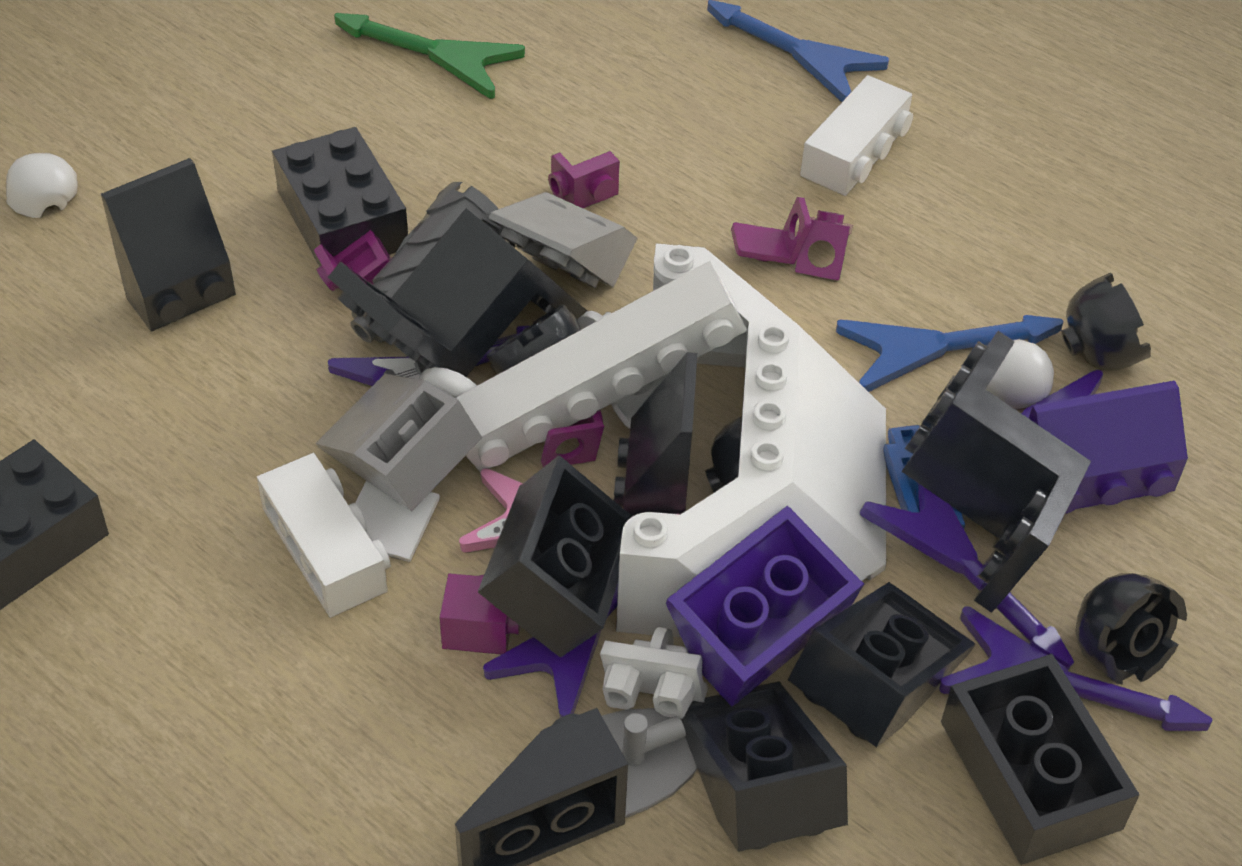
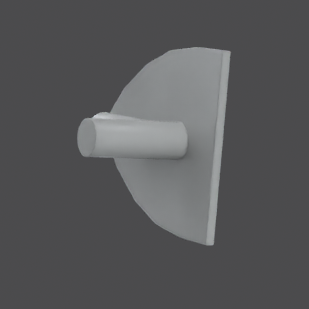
[602,708,697,818]

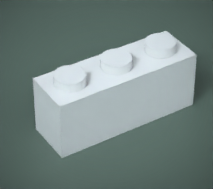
[800,75,913,196]
[257,453,391,618]

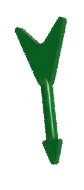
[334,13,525,99]

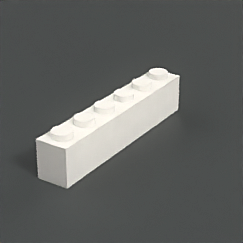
[456,261,747,472]

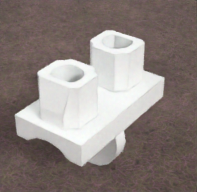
[600,627,708,719]

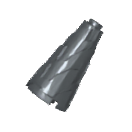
[351,182,516,343]

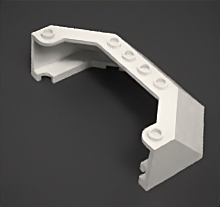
[616,244,886,638]

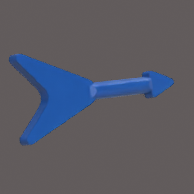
[707,0,889,102]
[836,315,1064,392]

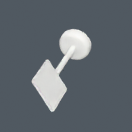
[355,367,477,562]

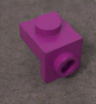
[548,151,620,209]
[314,230,391,291]

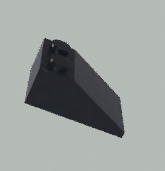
[101,158,236,332]
[614,352,698,516]
[787,582,976,748]
[681,681,848,852]
[455,708,628,866]

